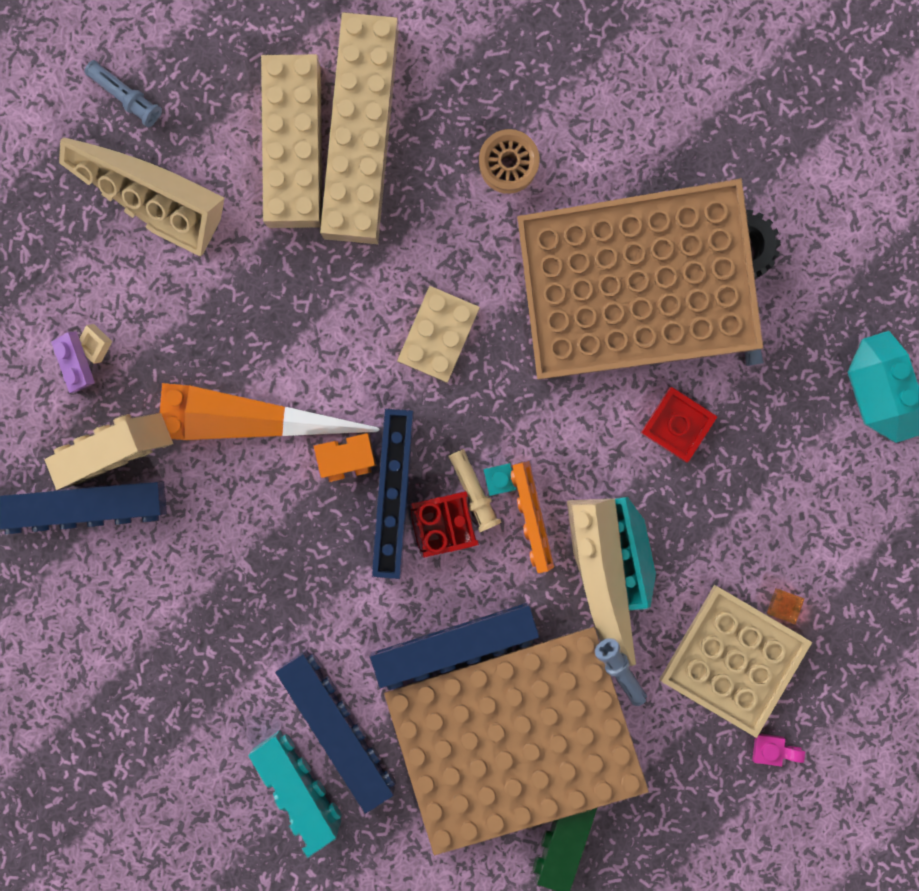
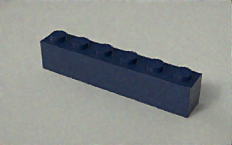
[372,409,414,579]
[0,482,167,534]
[370,602,539,690]
[275,650,396,814]

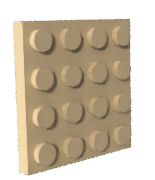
[659,585,812,738]

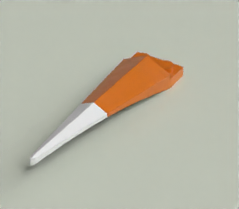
[159,383,380,440]

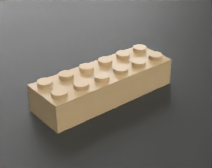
[261,54,323,228]

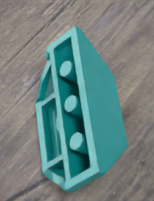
[848,331,919,443]
[615,497,656,610]

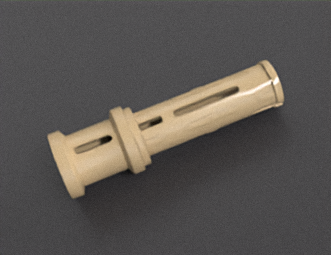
[448,449,502,533]

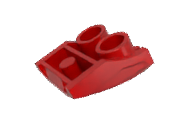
[410,491,479,558]

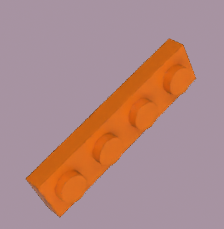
[511,461,554,574]

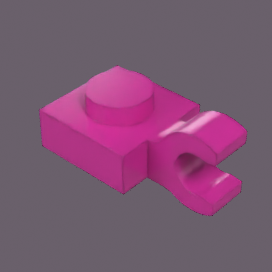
[752,734,805,767]

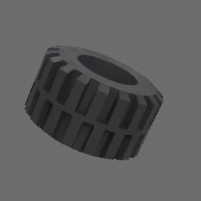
[746,210,781,280]

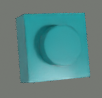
[483,463,516,496]

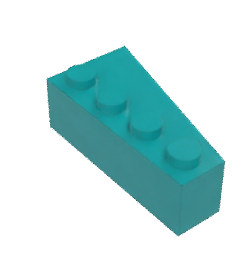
[248,730,342,858]

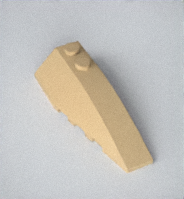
[59,138,224,257]
[567,499,636,666]

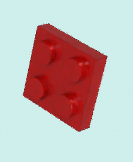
[640,387,718,463]

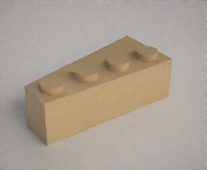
[44,413,173,490]

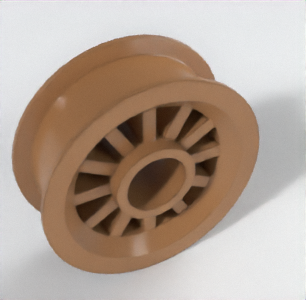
[479,129,540,194]

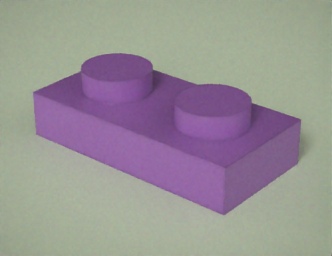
[51,331,95,393]

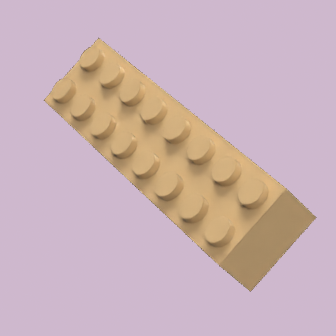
[320,12,399,244]

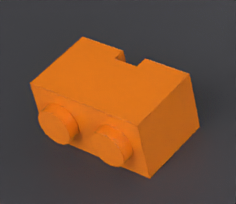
[314,433,377,482]

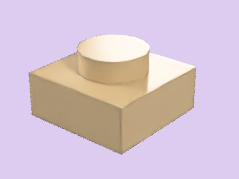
[79,324,112,364]

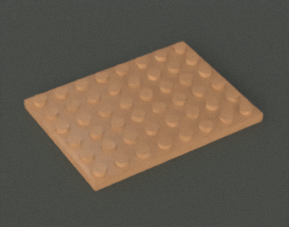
[517,179,763,380]
[384,626,649,856]

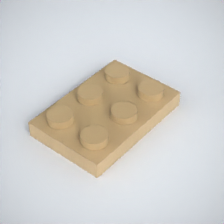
[397,286,480,383]

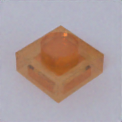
[766,588,805,624]

